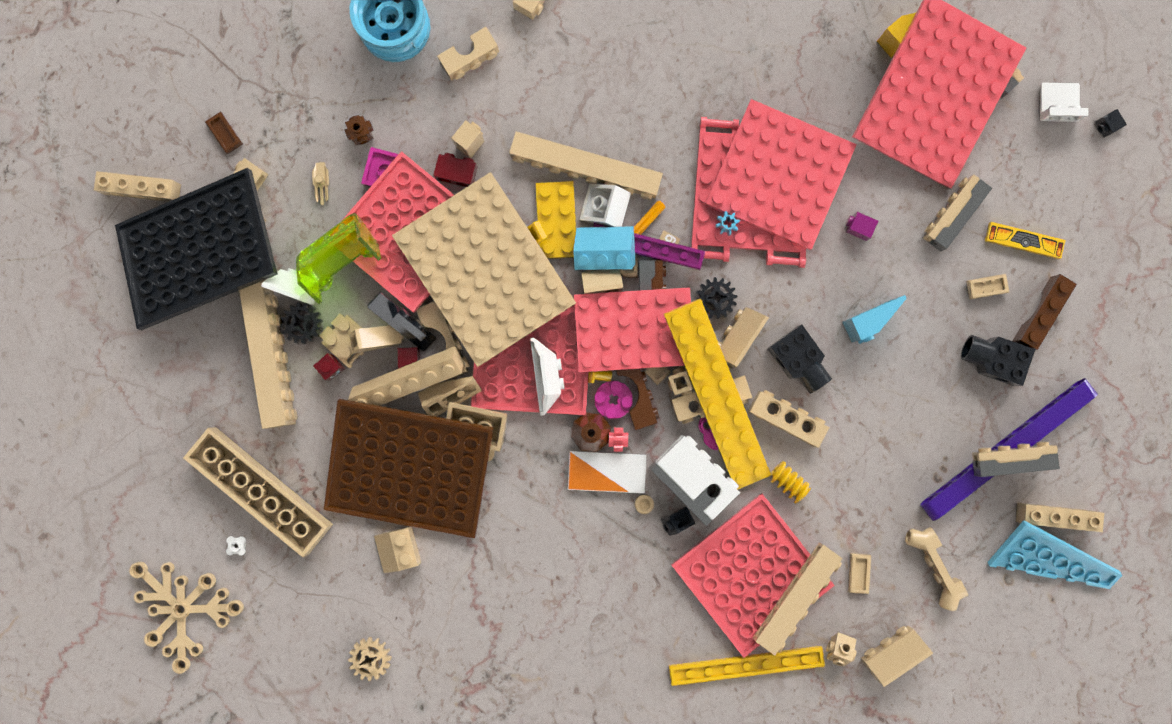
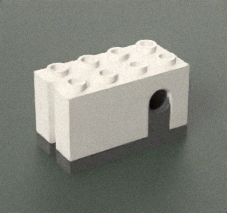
[649,435,740,526]

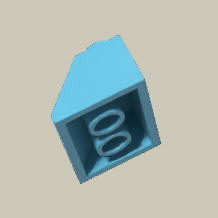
[573,226,636,270]

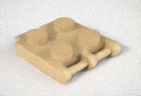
[319,313,364,368]

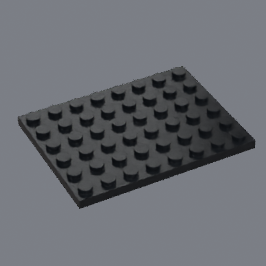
[115,168,278,331]

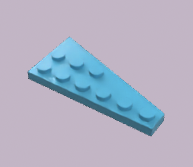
[988,520,1123,589]

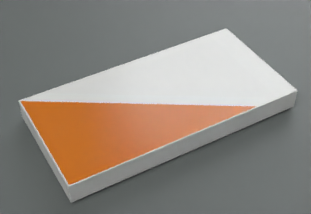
[568,451,646,493]

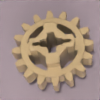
[348,637,392,681]

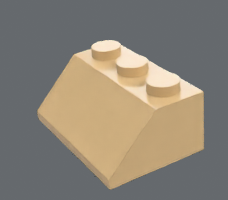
[718,307,769,368]
[446,402,507,452]
[861,626,933,687]

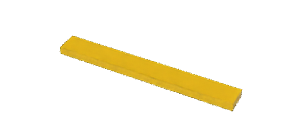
[669,646,825,686]

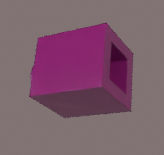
[845,212,879,241]

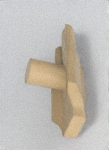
[312,162,329,205]

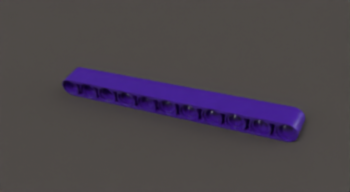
[920,378,1098,521]

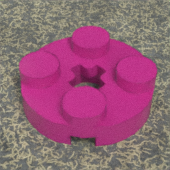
[595,381,633,419]

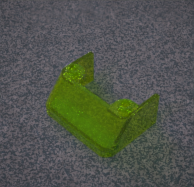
[296,213,381,304]

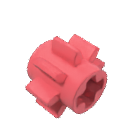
[609,428,628,452]

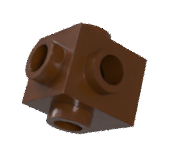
[344,115,374,146]

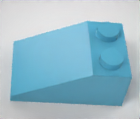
[843,295,907,344]

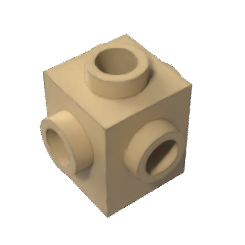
[668,367,693,396]
[826,632,857,666]

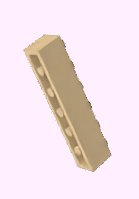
[348,346,464,406]
[752,542,843,655]

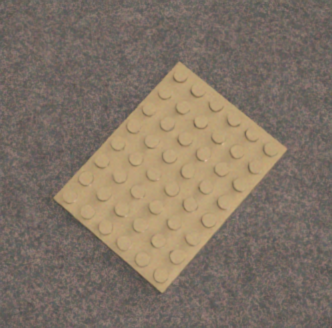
[392,172,576,367]

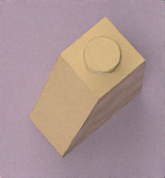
[349,325,404,354]

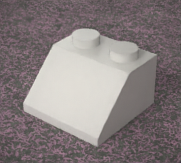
[579,184,631,227]

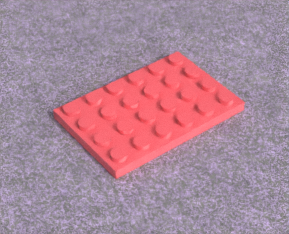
[574,288,691,373]

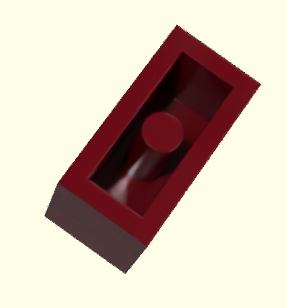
[433,153,478,187]

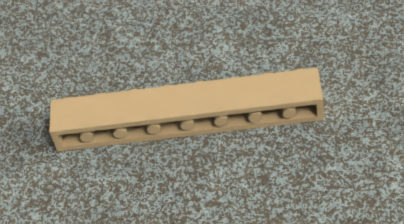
[509,131,663,200]

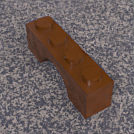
[1012,274,1077,350]
[615,369,659,430]

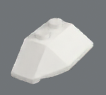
[530,338,564,416]

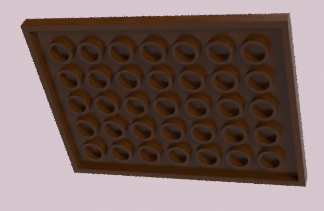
[324,399,494,538]

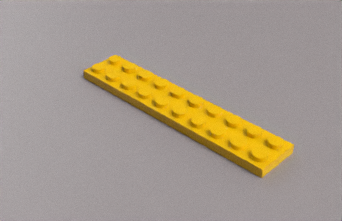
[664,299,771,490]

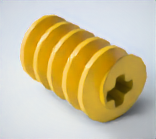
[770,461,811,504]

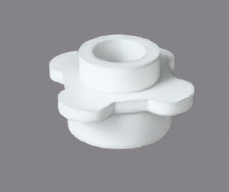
[226,536,246,556]

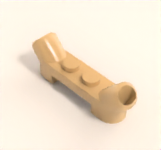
[905,527,968,611]

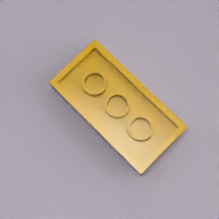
[536,181,576,259]

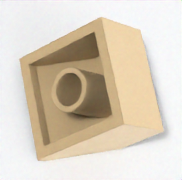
[581,269,623,294]
[374,526,421,573]

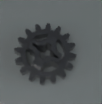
[695,277,738,319]
[280,302,323,344]

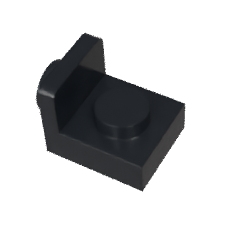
[1095,109,1127,138]
[661,506,695,536]

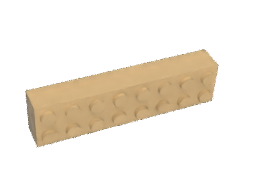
[239,279,297,429]
[183,427,333,557]

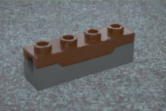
[639,260,667,291]

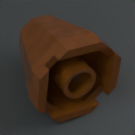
[571,412,611,452]

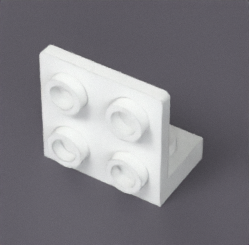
[1040,83,1088,122]

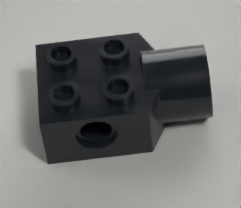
[767,324,832,394]
[961,335,1036,386]

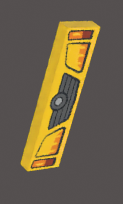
[985,222,1065,259]

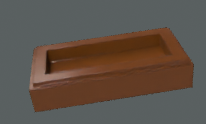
[205,111,243,154]

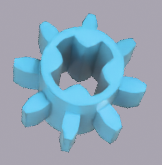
[715,211,740,236]

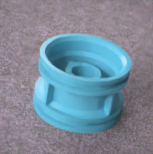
[349,0,431,62]

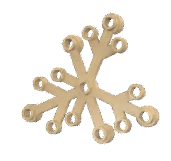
[129,562,244,674]

